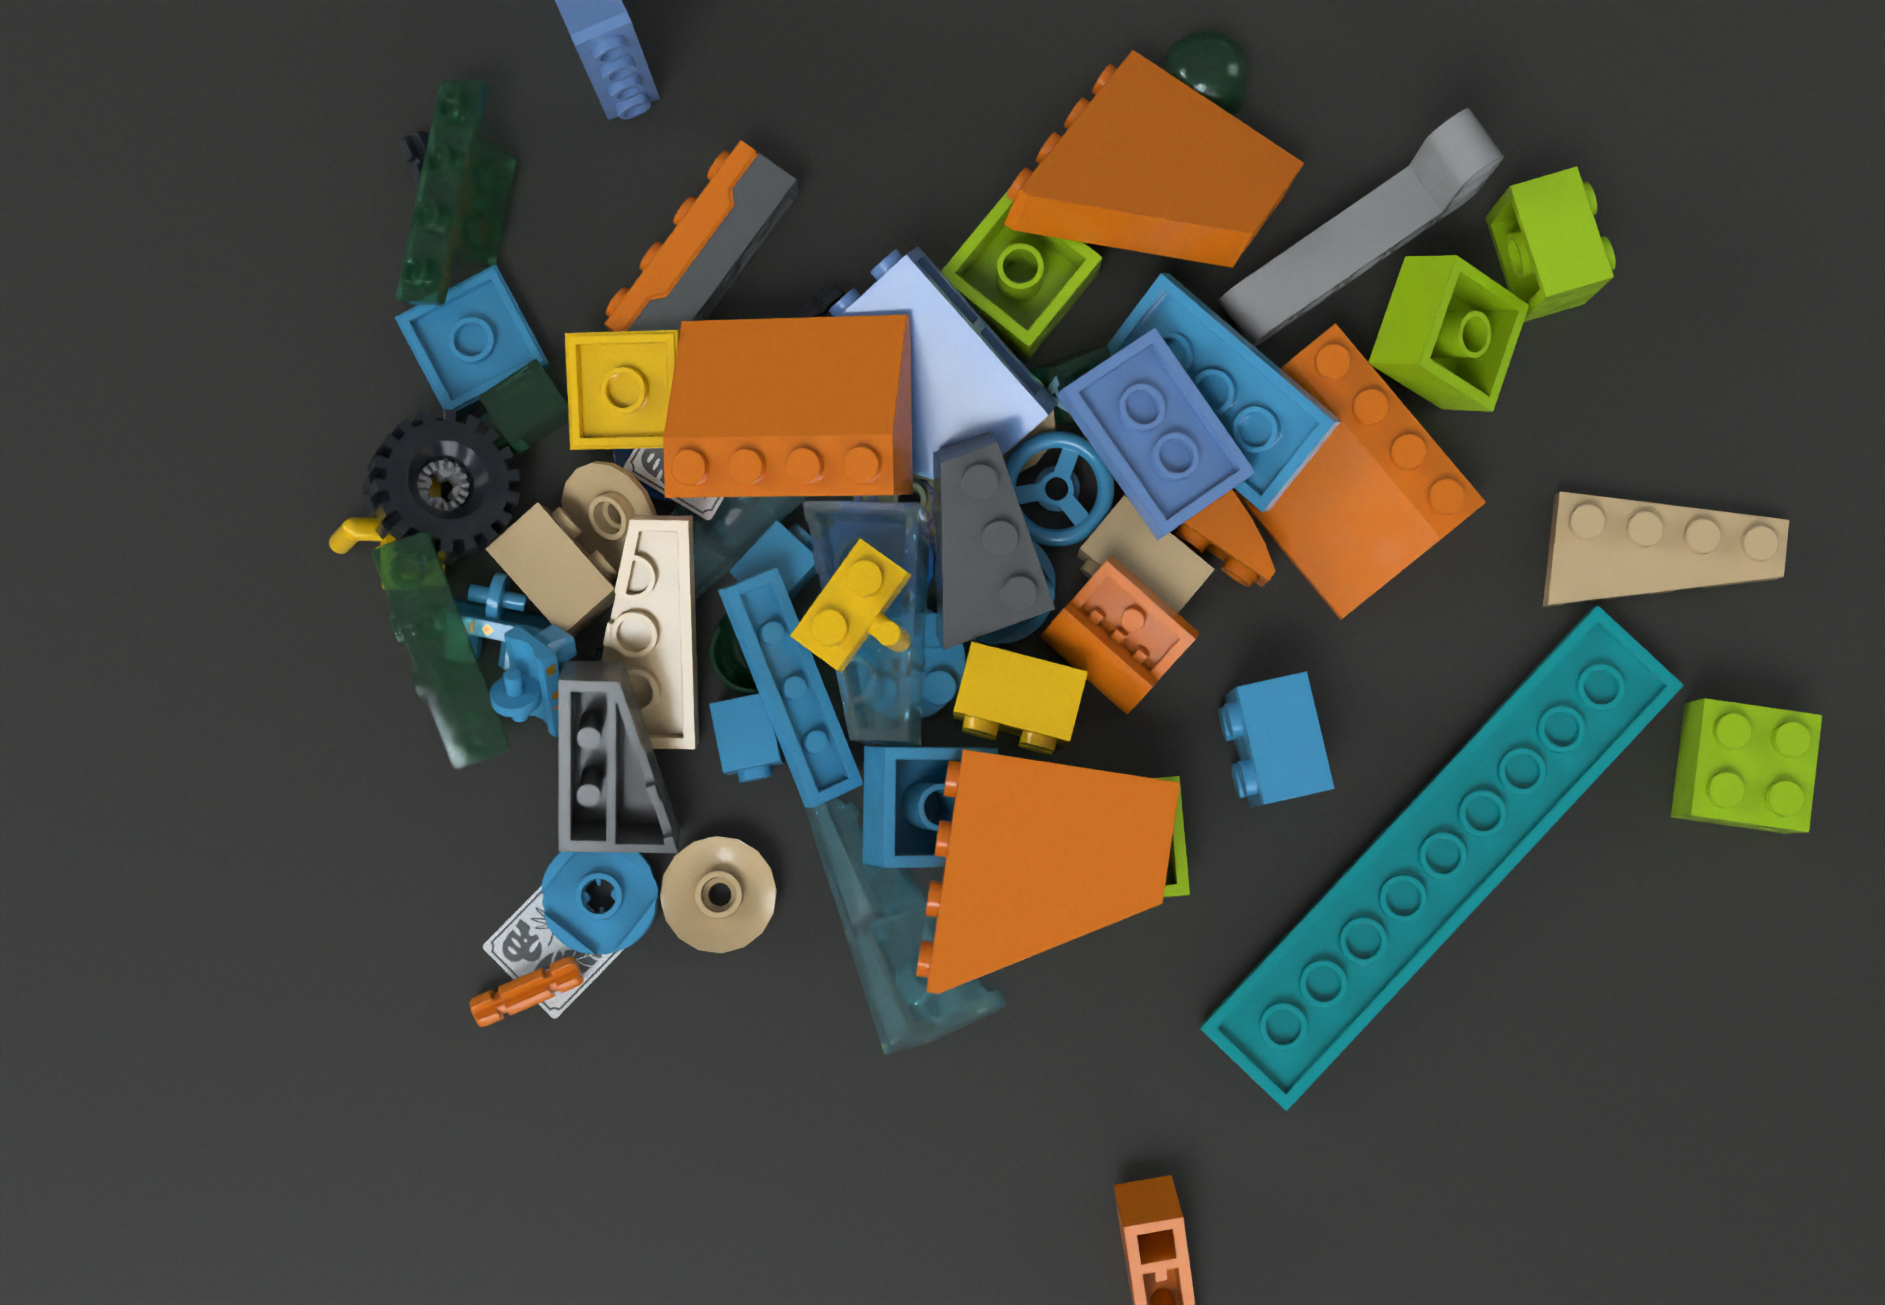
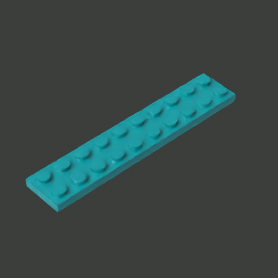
[1198,605,1684,1111]

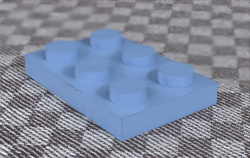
[1057,328,1256,541]

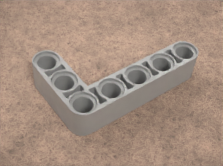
[1218,108,1504,347]

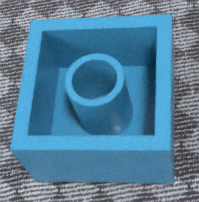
[1218,671,1335,808]
[863,746,998,868]

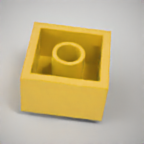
[953,642,1088,755]

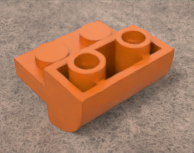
[1039,555,1200,715]

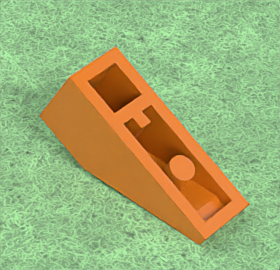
[1113,1175,1195,1305]

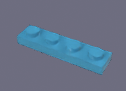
[718,567,863,808]

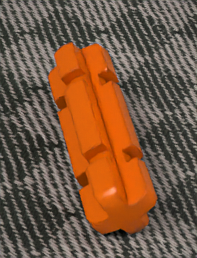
[469,956,584,1027]

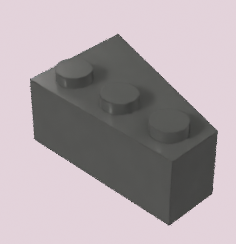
[933,432,1055,650]
[558,661,680,853]

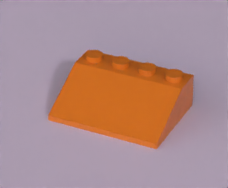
[663,314,913,498]
[1232,323,1486,620]

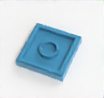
[394,264,551,417]

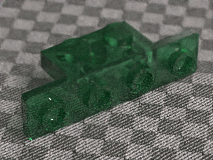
[396,79,517,306]
[372,531,509,768]

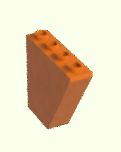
[1004,50,1304,268]
[916,749,1180,994]

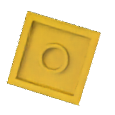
[565,330,680,450]

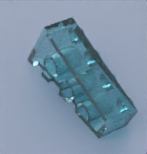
[802,501,930,746]

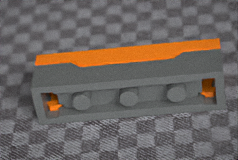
[604,140,800,332]

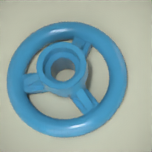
[1005,431,1115,547]

